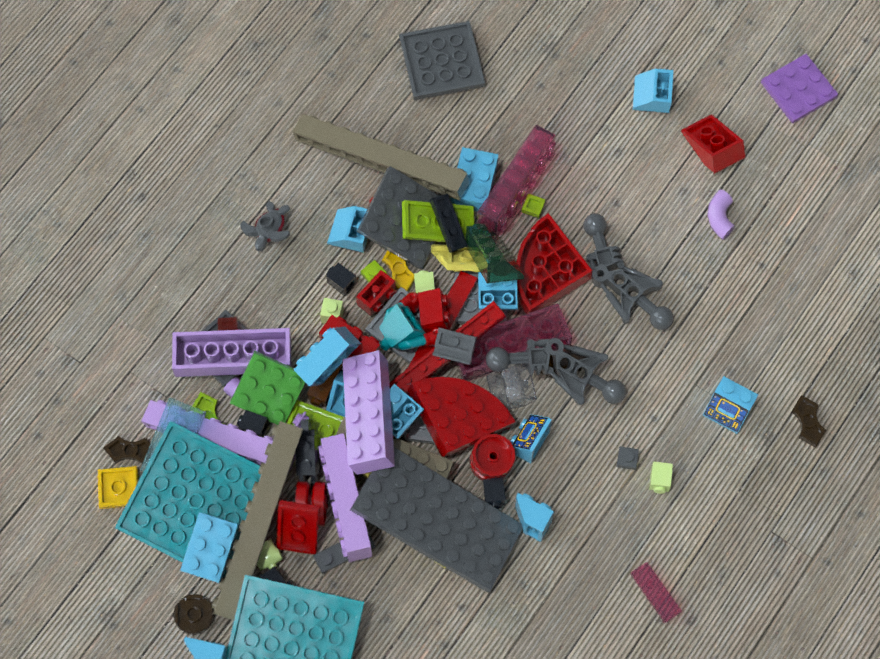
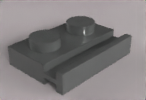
[432,328,478,365]

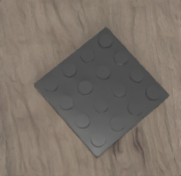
[399,21,485,100]
[357,166,438,269]

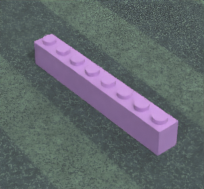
[141,400,296,474]

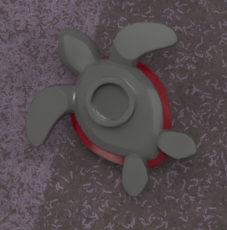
[240,201,290,252]

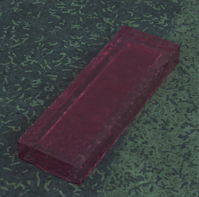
[630,562,682,623]

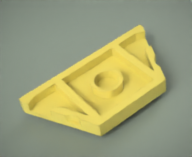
[431,244,503,272]

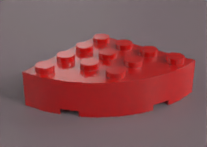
[516,213,592,319]
[407,377,516,458]

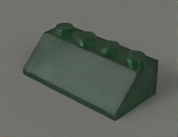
[466,224,524,283]

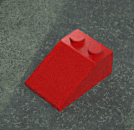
[681,114,745,174]

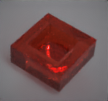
[218,317,238,331]

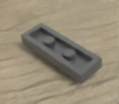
[313,530,376,574]

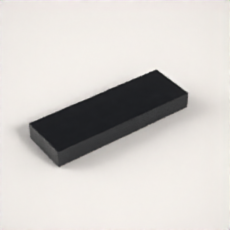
[429,193,468,253]

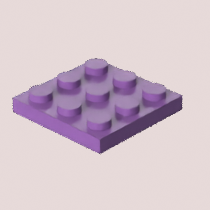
[761,54,838,124]

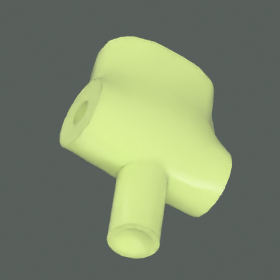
[257,539,283,570]

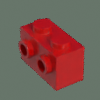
[356,270,396,316]
[418,288,450,333]

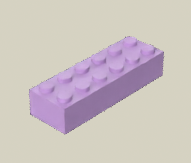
[172,328,292,377]
[343,350,395,475]
[318,433,372,562]

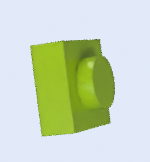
[521,193,546,218]
[360,260,387,283]

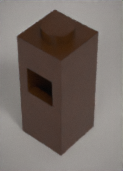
[307,363,343,407]

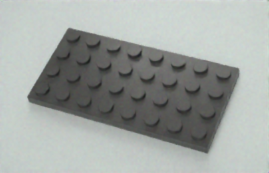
[350,447,523,593]

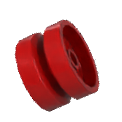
[469,434,515,481]
[295,481,328,526]

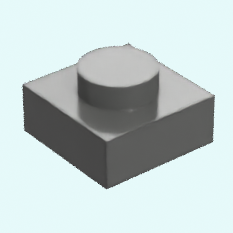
[616,446,639,470]

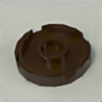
[173,594,215,635]

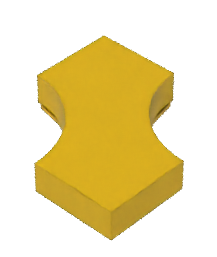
[382,250,414,292]

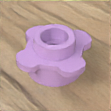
[292,411,310,428]

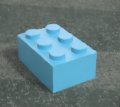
[450,147,499,213]
[294,327,361,387]
[180,512,240,583]

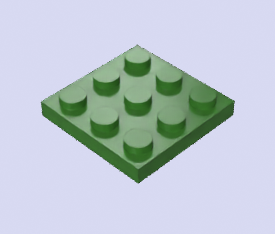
[230,351,305,425]

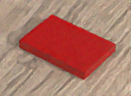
[277,500,320,555]

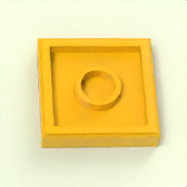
[97,466,138,509]

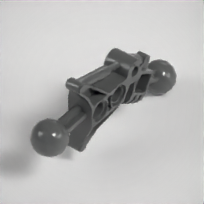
[583,213,674,330]
[486,338,626,405]

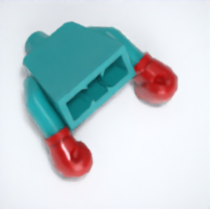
[379,292,439,351]

